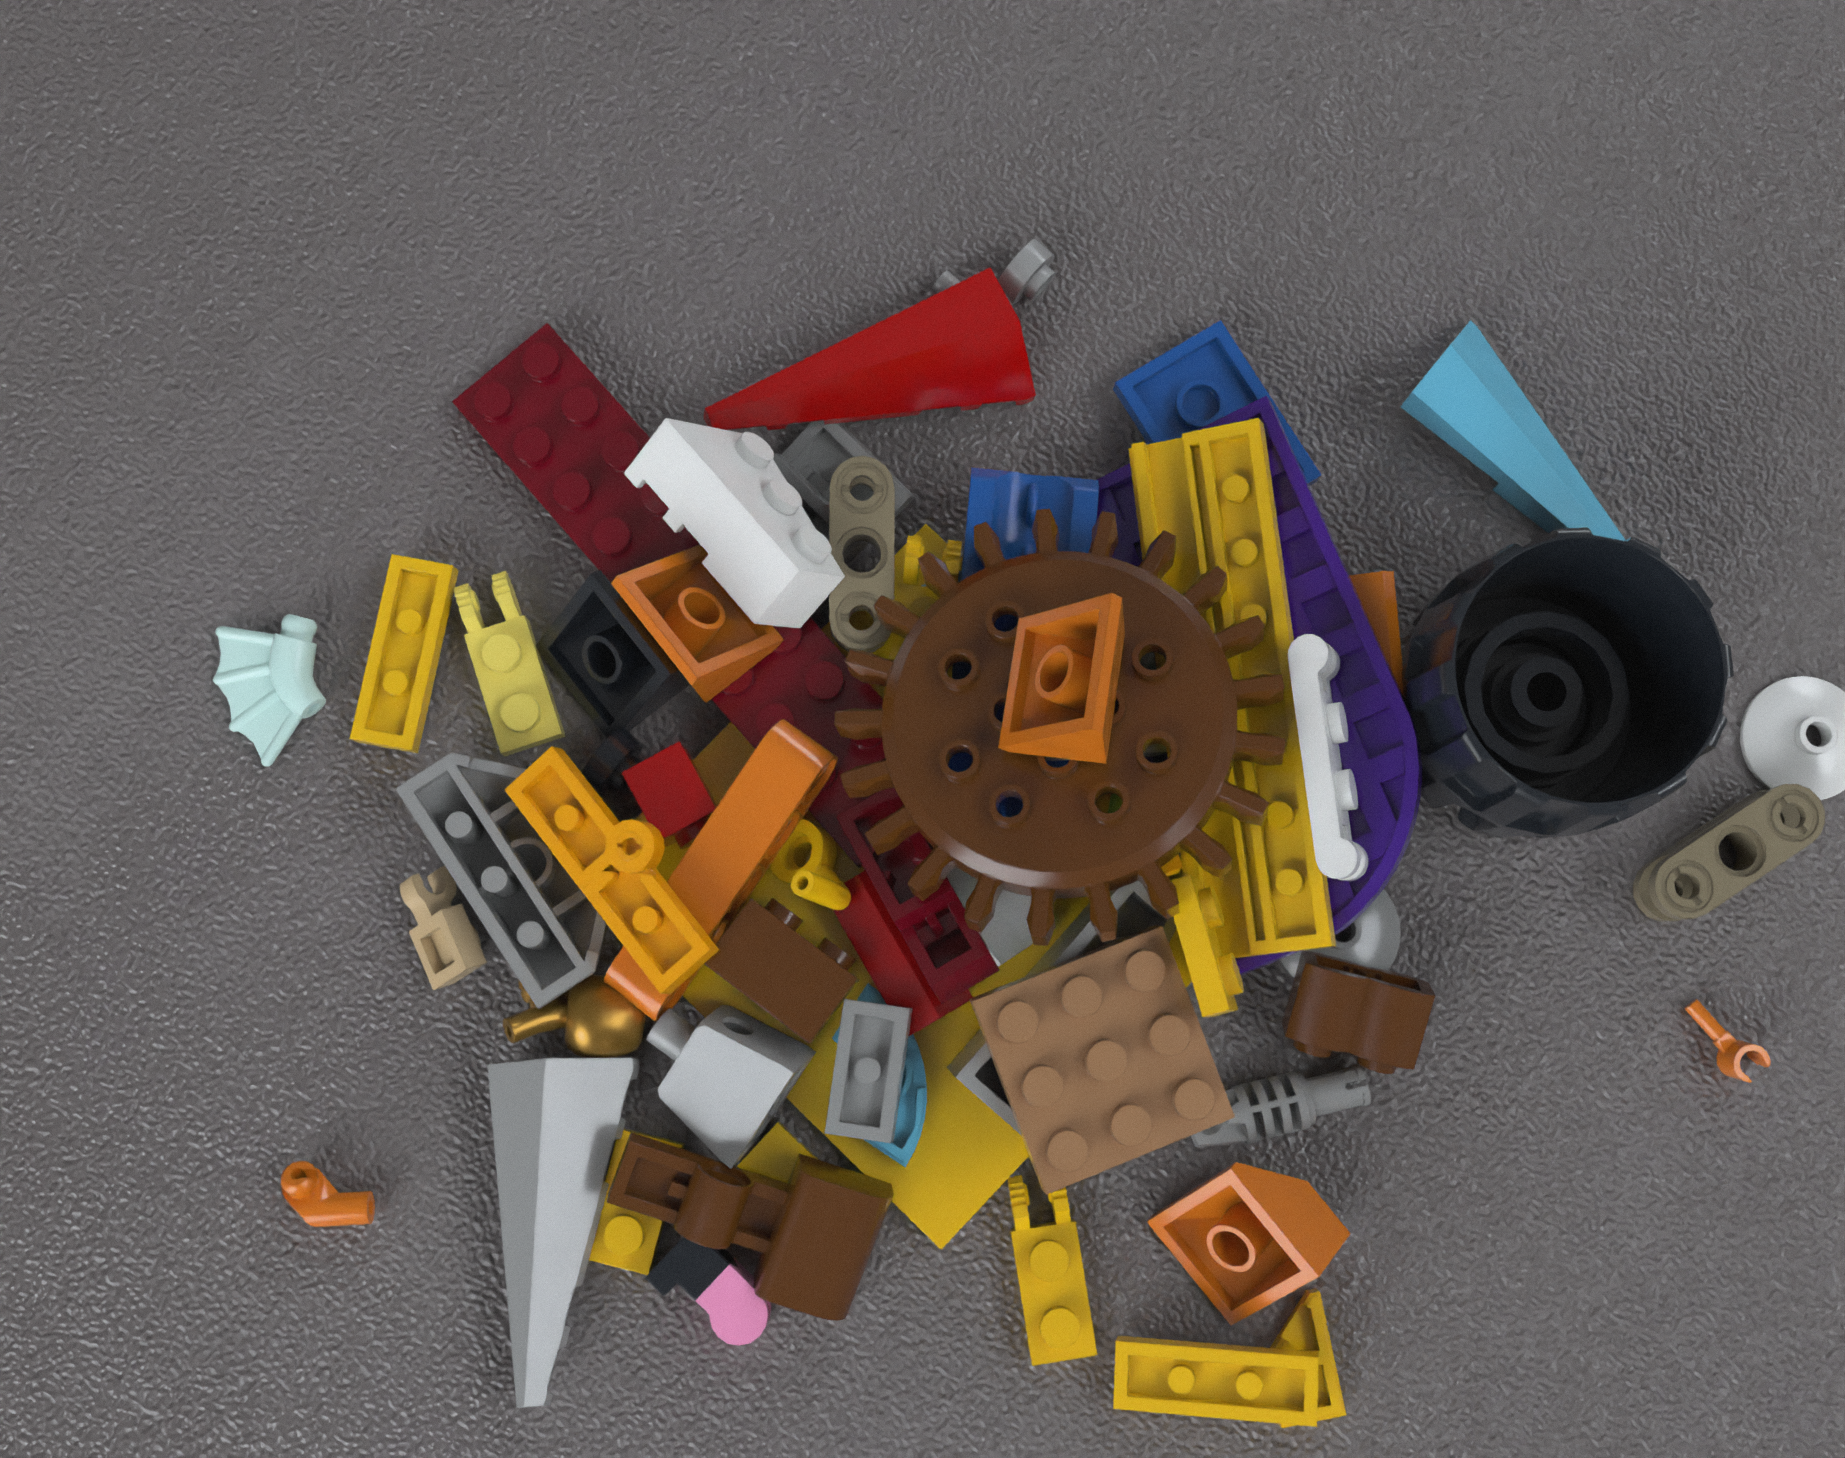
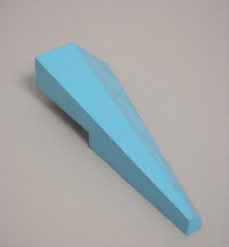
[1400,320,1625,541]

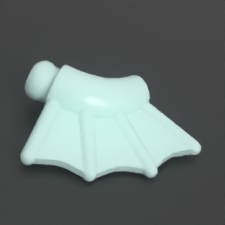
[213,614,326,767]

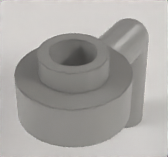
[932,239,1056,306]

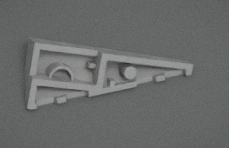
[487,1058,640,1408]

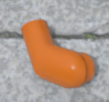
[281,1160,375,1227]

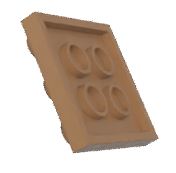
[969,925,1235,1195]

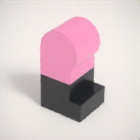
[645,1237,772,1346]

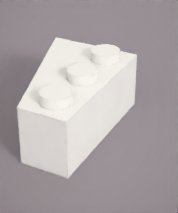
[624,418,845,628]

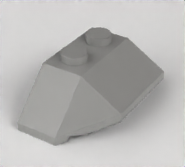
[395,752,608,1009]

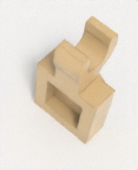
[400,866,487,991]

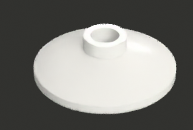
[1740,676,1845,800]

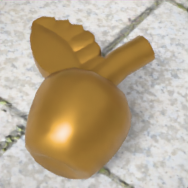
[503,975,646,1058]

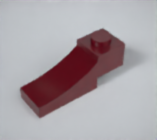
[836,788,1000,1004]

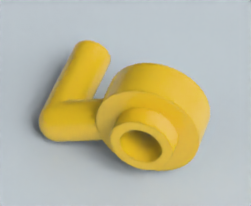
[770,819,851,910]

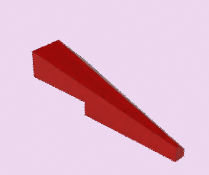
[704,267,1036,430]

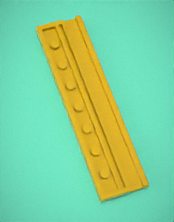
[1128,418,1336,958]

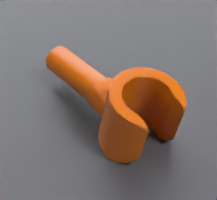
[1684,999,1771,1083]

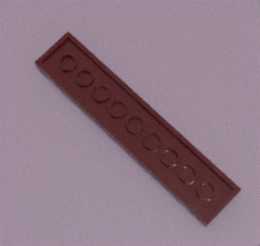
[452,323,885,868]

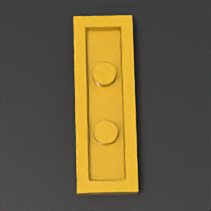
[350,554,459,753]
[1113,1336,1319,1427]

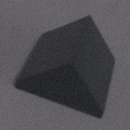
[536,570,689,738]

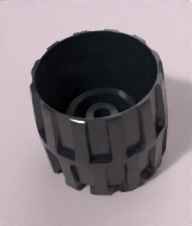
[1401,527,1734,838]

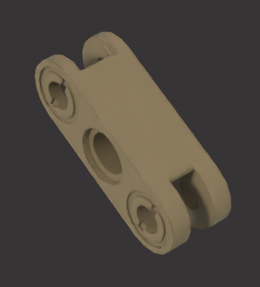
[829,456,895,653]
[1633,784,1825,922]

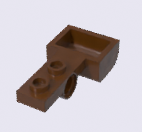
[607,1132,894,1321]

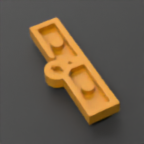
[504,746,719,994]

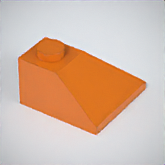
[1147,1162,1351,1326]

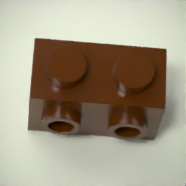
[704,897,859,1044]

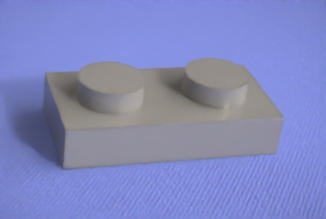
[825,999,913,1143]

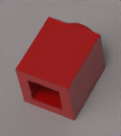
[622,741,717,849]

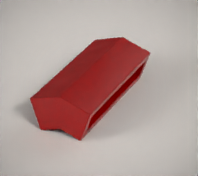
[832,870,973,1036]

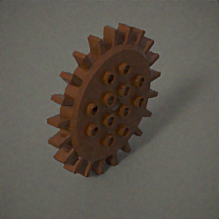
[834,509,1286,946]

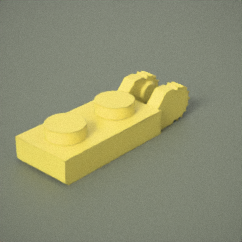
[454,571,565,756]

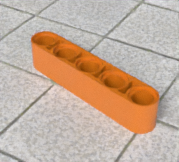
[604,719,838,1022]

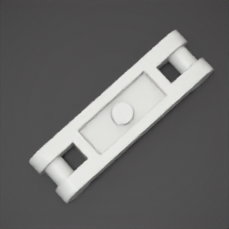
[1288,634,1368,881]

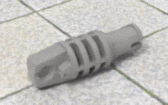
[1191,1064,1371,1147]

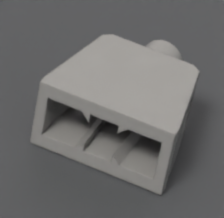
[646,1005,816,1168]

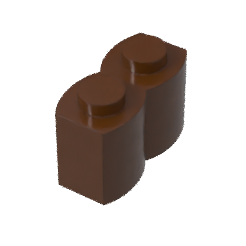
[1282,951,1436,1074]

